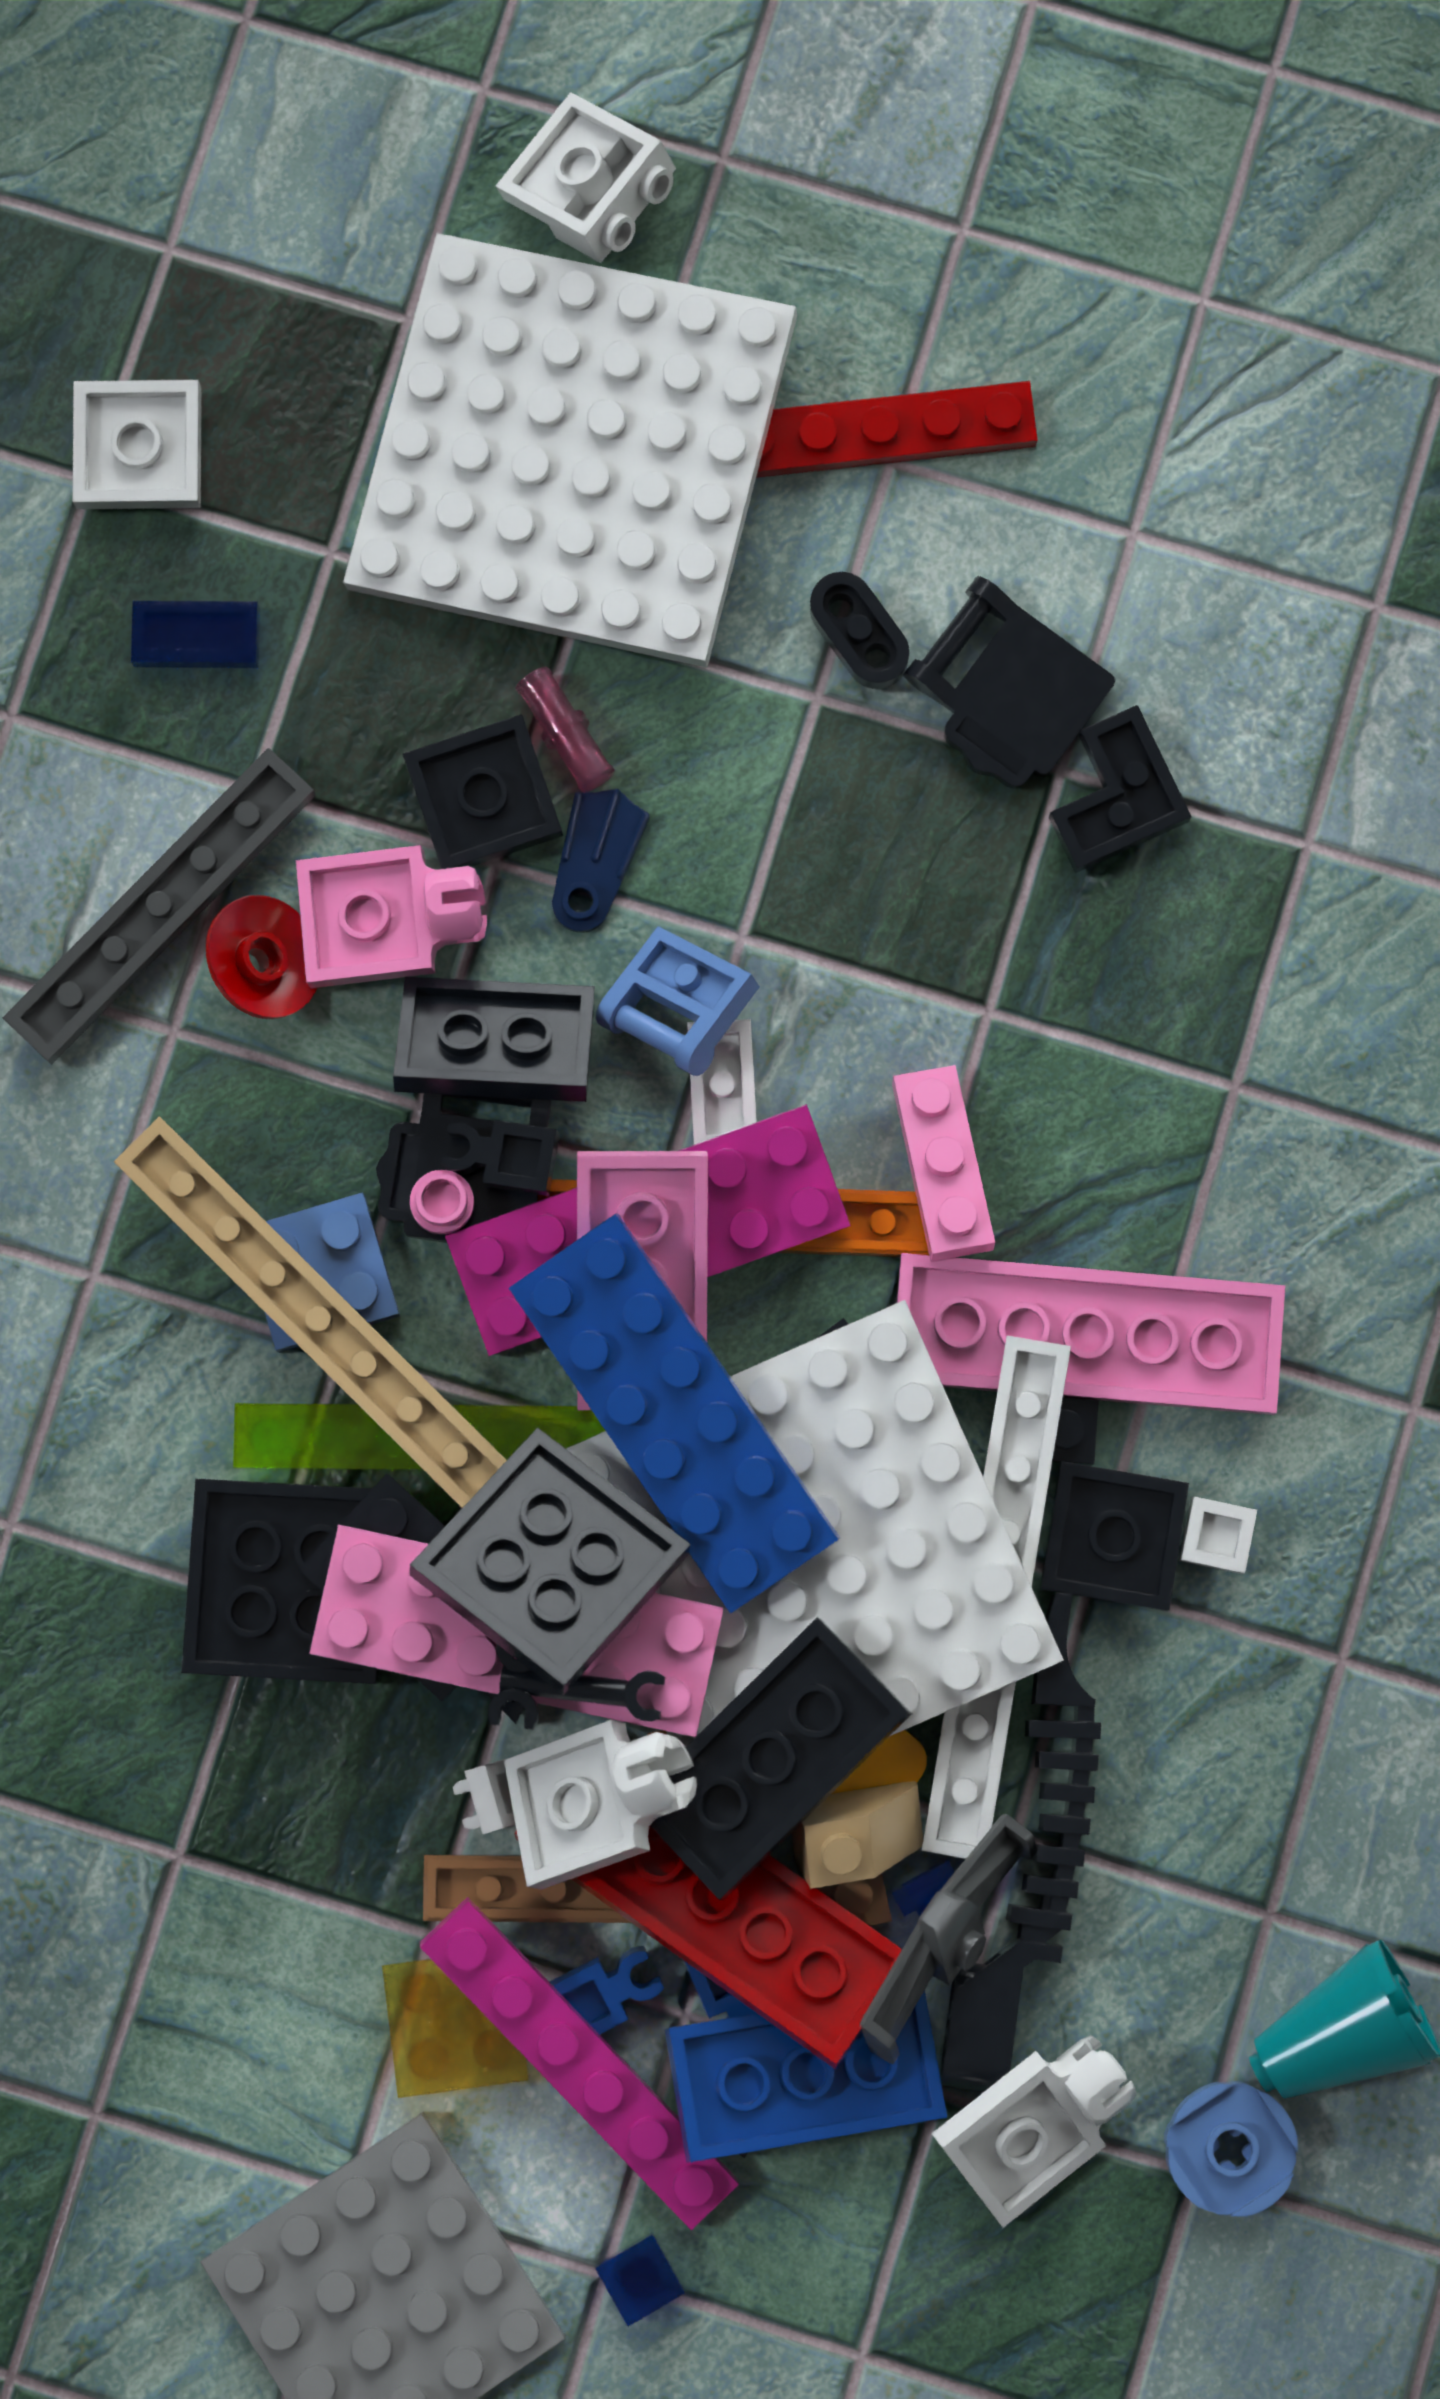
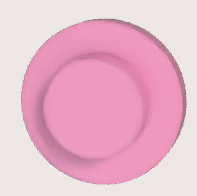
[410,1170,474,1234]

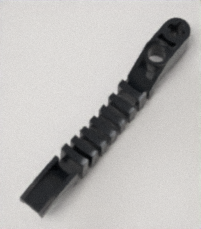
[940,1593,1101,2092]

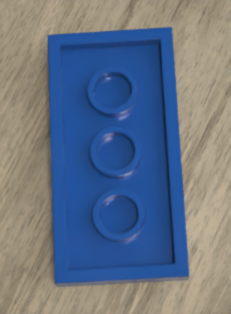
[665,1990,947,2163]

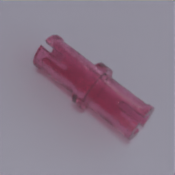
[515,667,615,793]

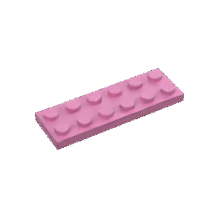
[897,1253,1286,1415]
[309,1524,724,1737]

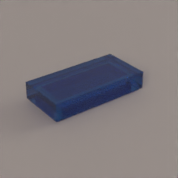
[131,601,260,668]

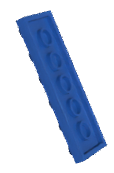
[509,1214,840,1614]

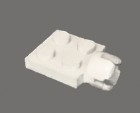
[504,1720,697,1890]
[932,2036,1137,2228]

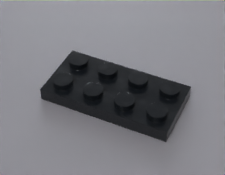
[650,1617,912,1900]

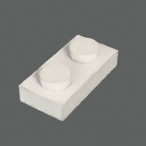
[687,1019,757,1144]

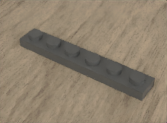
[3,747,316,1065]

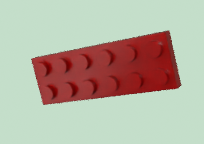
[515,1826,902,2069]

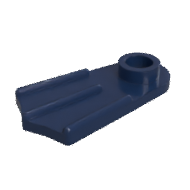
[552,788,650,933]

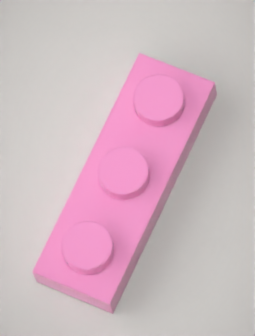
[892,1065,995,1262]

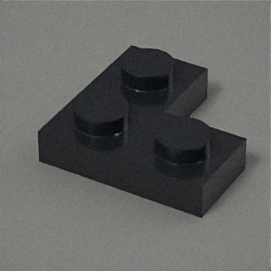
[1048,705,1192,873]

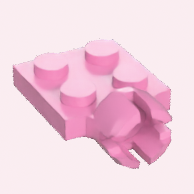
[296,845,487,988]

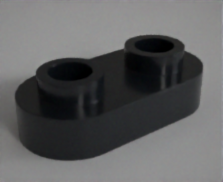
[810,572,909,689]

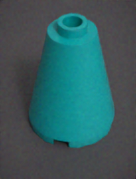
[1249,1939,1440,2099]

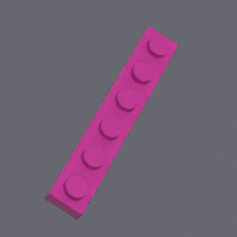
[419,1897,739,2230]

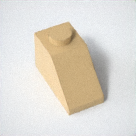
[792,1781,923,1889]

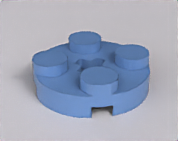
[1164,2081,1298,2217]

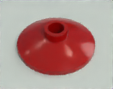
[206,895,317,1019]

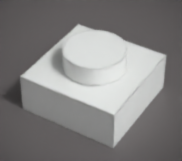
[1179,1496,1257,1574]

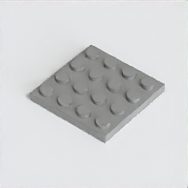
[200,2112,566,2399]

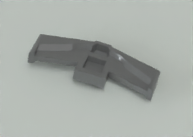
[860,1814,1037,2064]

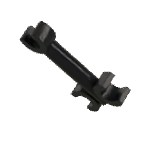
[488,1644,665,1730]

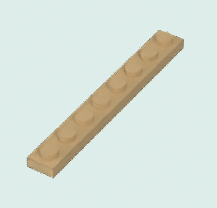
[113,1116,507,1508]

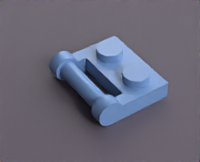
[596,926,760,1076]

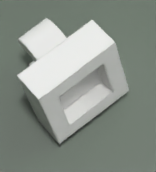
[453,1758,515,1834]

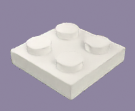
[73,380,201,509]

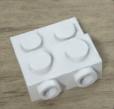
[496,92,676,263]

